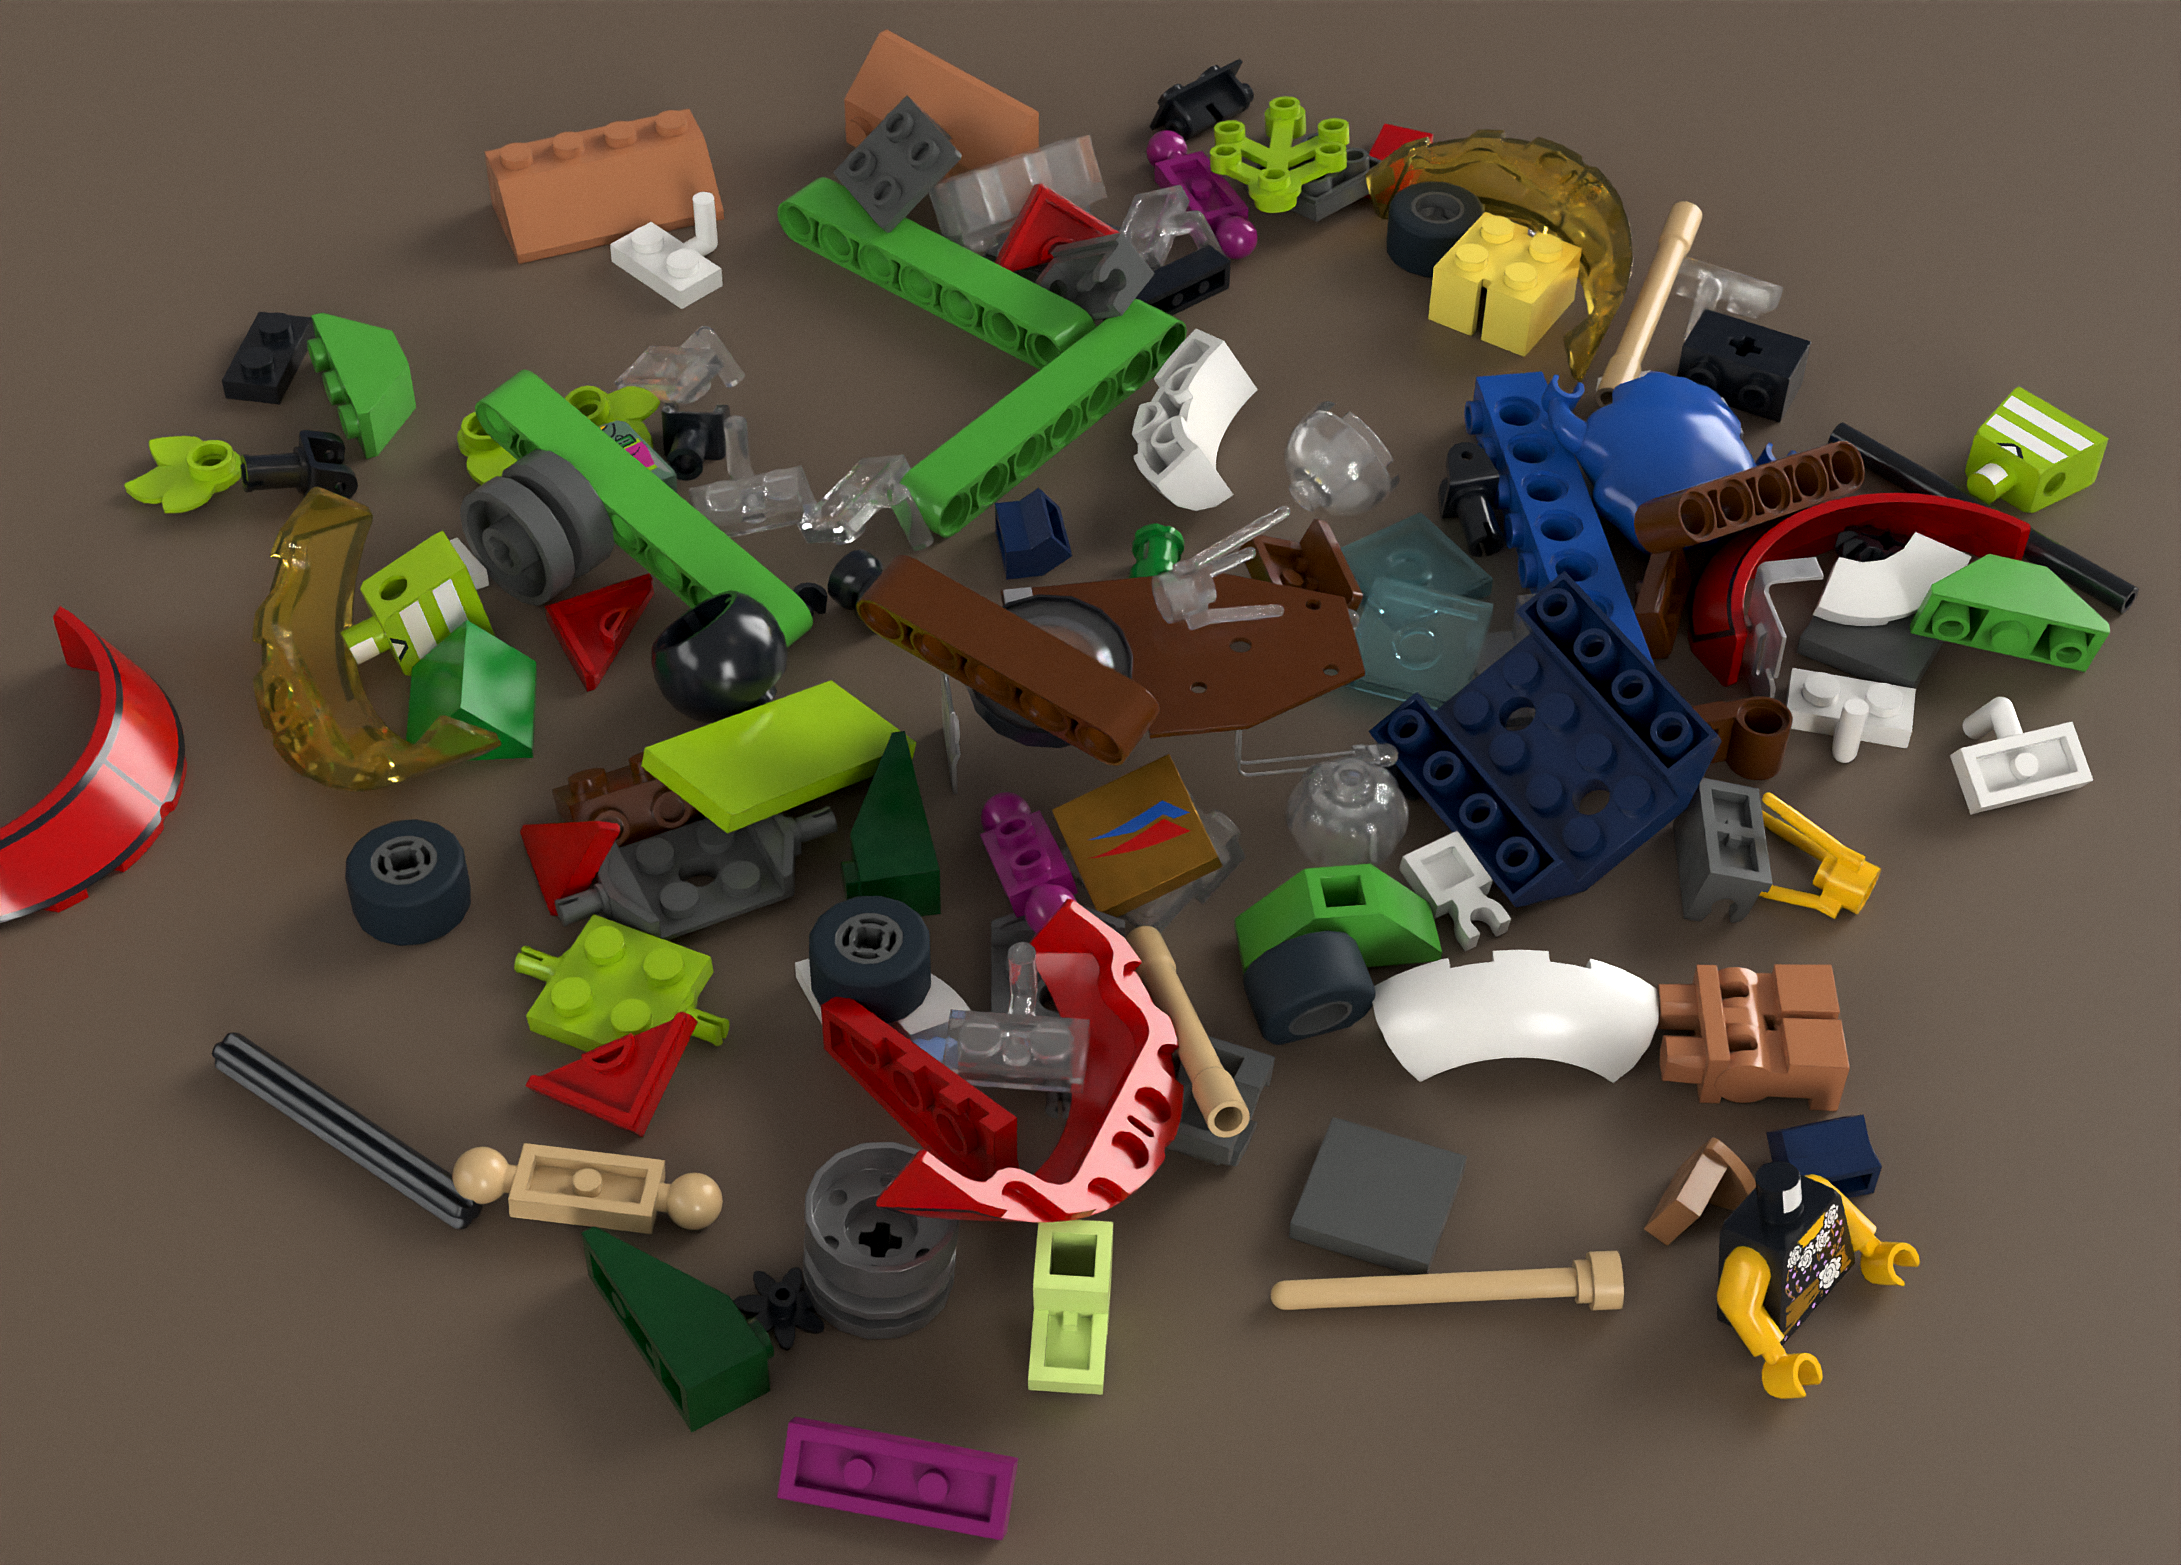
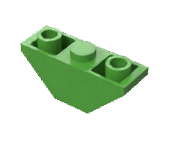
[307,313,416,459]
[1910,554,2110,672]
[1234,864,1442,974]

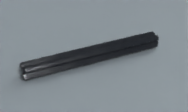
[212,1032,483,1229]

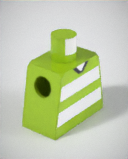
[1965,386,2109,513]
[340,530,496,676]

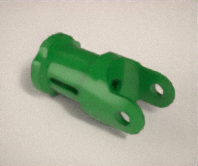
[1129,523,1185,616]

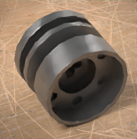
[803,1142,960,1339]

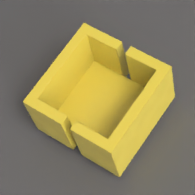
[1428,212,1582,357]

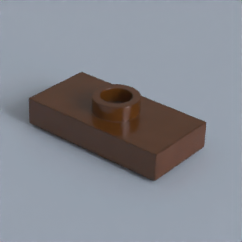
[1634,548,1692,659]

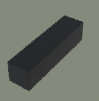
[1103,245,1231,321]

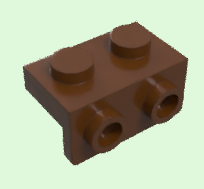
[1239,519,1363,618]
[552,752,705,848]

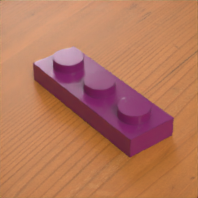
[777,1416,1018,1540]

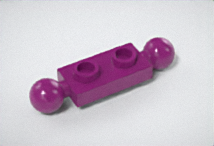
[1146,130,1258,259]
[980,792,1078,934]

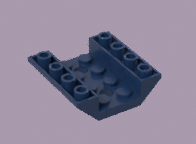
[1368,571,1721,908]

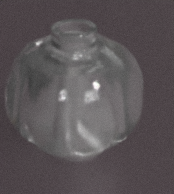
[1285,756,1409,867]

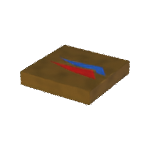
[1052,754,1223,917]

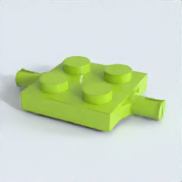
[514,914,730,1052]

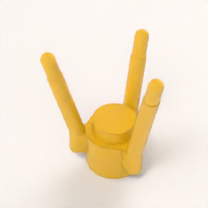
[1759,792,1881,919]

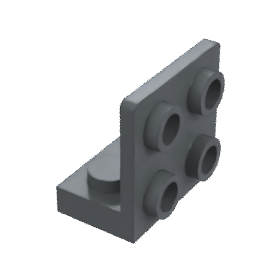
[833,95,962,233]

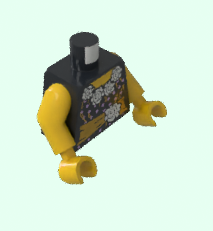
[1716,1161,1920,1399]

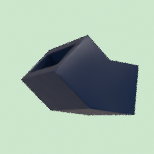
[995,488,1072,580]
[1766,1114,1882,1198]

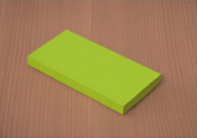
[641,680,917,834]

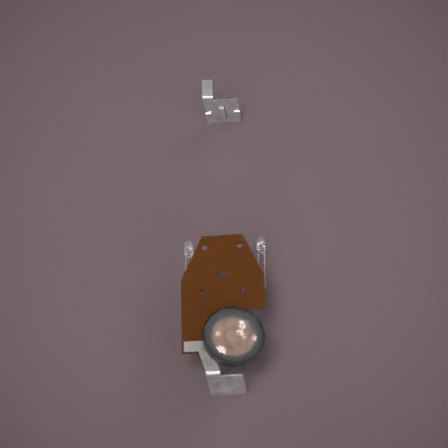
[940,557,1824,794]

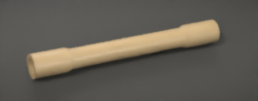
[1595,201,1703,408]
[1125,926,1250,1138]

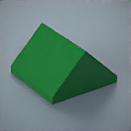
[405,620,537,764]

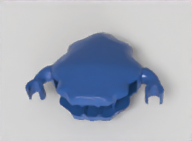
[1541,371,1797,557]

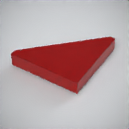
[994,183,1119,272]
[545,573,654,692]
[520,821,621,916]
[525,1012,698,1138]

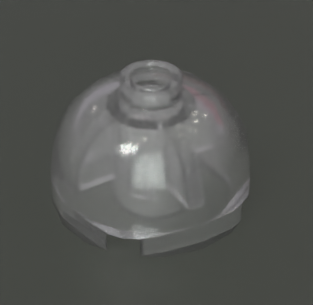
[1284,401,1400,518]

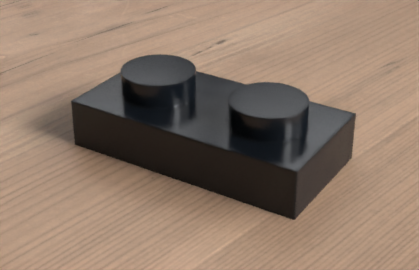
[222,312,315,405]

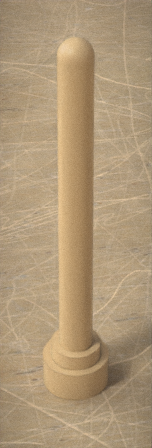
[1271,1251,1624,1311]

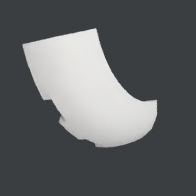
[1132,329,1258,511]
[1372,950,1659,1083]

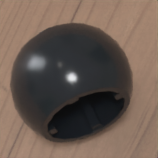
[651,590,788,723]

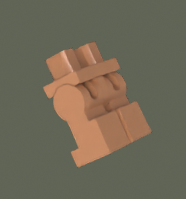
[1656,964,1850,1111]

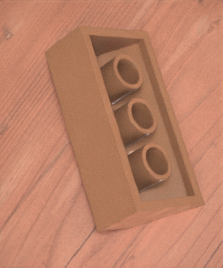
[844,29,1039,227]
[484,109,724,264]

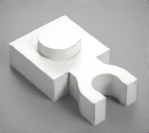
[1399,831,1511,952]

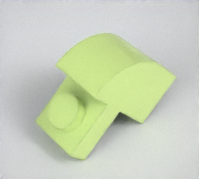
[1028,1220,1113,1395]

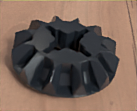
[1834,524,1909,562]

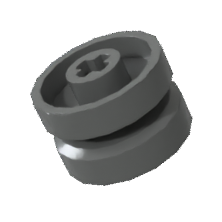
[460,449,614,606]

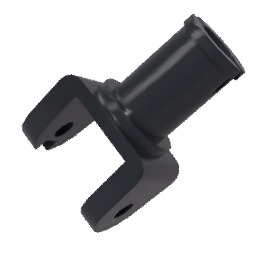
[661,403,730,481]
[240,430,358,508]
[1438,442,1505,557]

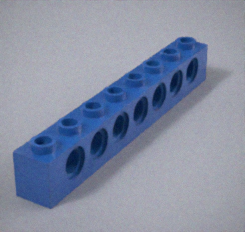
[1464,371,1656,668]

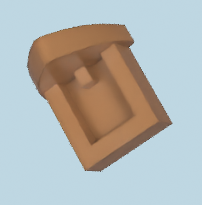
[1644,1137,1756,1246]

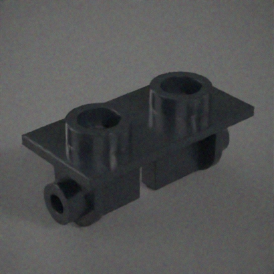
[1149,59,1254,141]

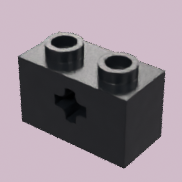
[1677,308,1811,423]

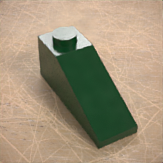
[840,731,941,917]
[581,1226,774,1432]

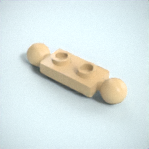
[452,1143,723,1234]

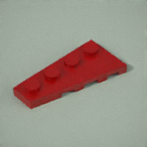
[821,996,1019,1182]

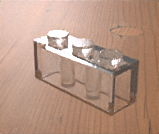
[929,135,1107,253]

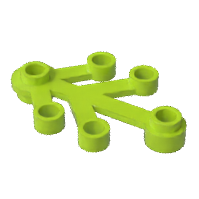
[1210,96,1350,213]

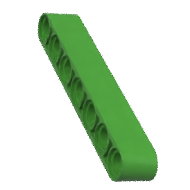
[777,177,1096,370]
[894,299,1187,538]
[475,369,813,648]

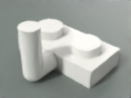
[610,192,723,309]
[1786,668,1916,763]
[1950,697,2093,814]

